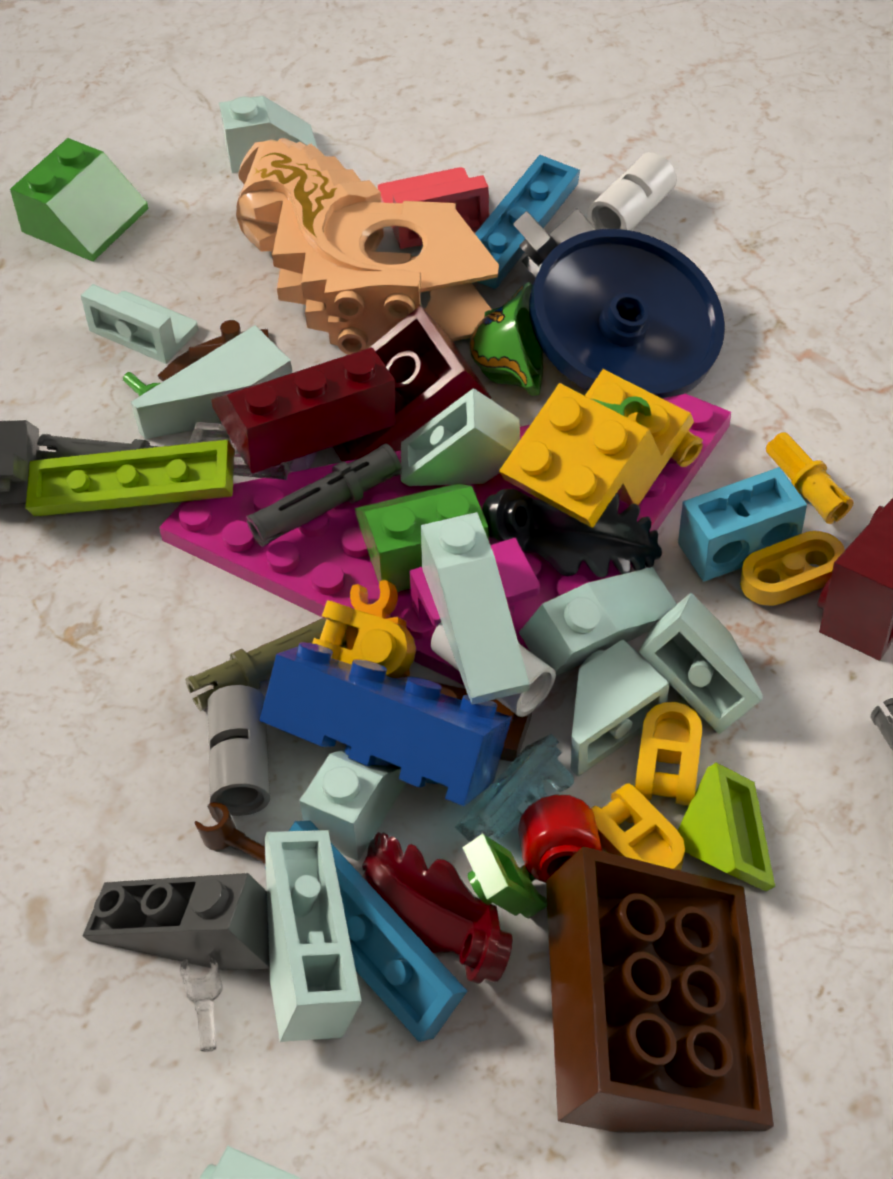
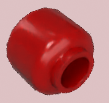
[518,794,602,883]

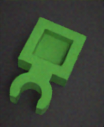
[462,834,547,919]

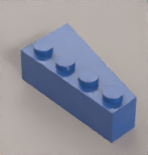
[259,642,512,806]

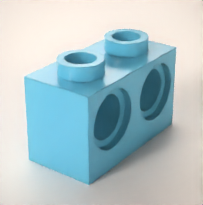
[678,467,807,582]

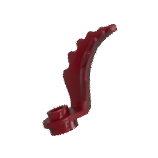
[362,832,513,984]

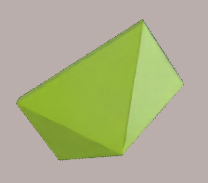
[678,762,776,891]

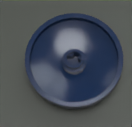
[529,229,725,398]

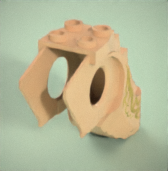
[236,138,499,355]

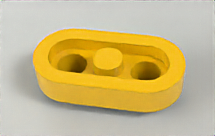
[740,531,845,606]

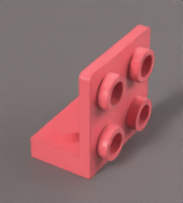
[378,167,489,249]

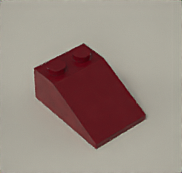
[333,306,492,462]

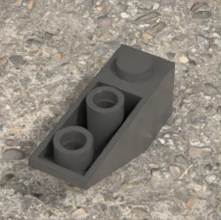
[82,873,270,970]

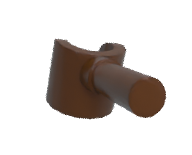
[194,802,266,865]

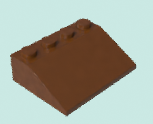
[546,846,774,1132]

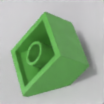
[10,138,148,262]
[355,484,489,592]

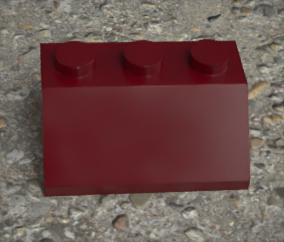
[211,347,396,474]

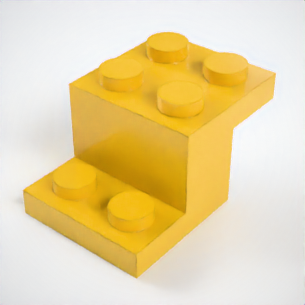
[499,369,694,528]

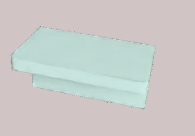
[81,284,198,364]

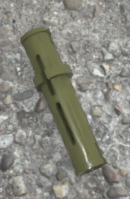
[185,617,347,711]

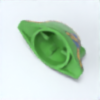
[469,282,543,396]

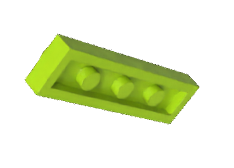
[25,439,235,517]

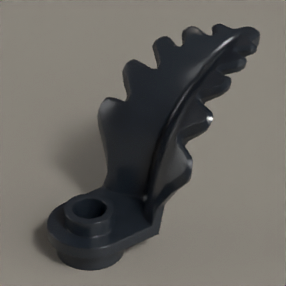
[482,489,662,577]

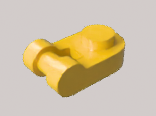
[312,600,416,678]
[635,702,702,806]
[591,783,685,871]

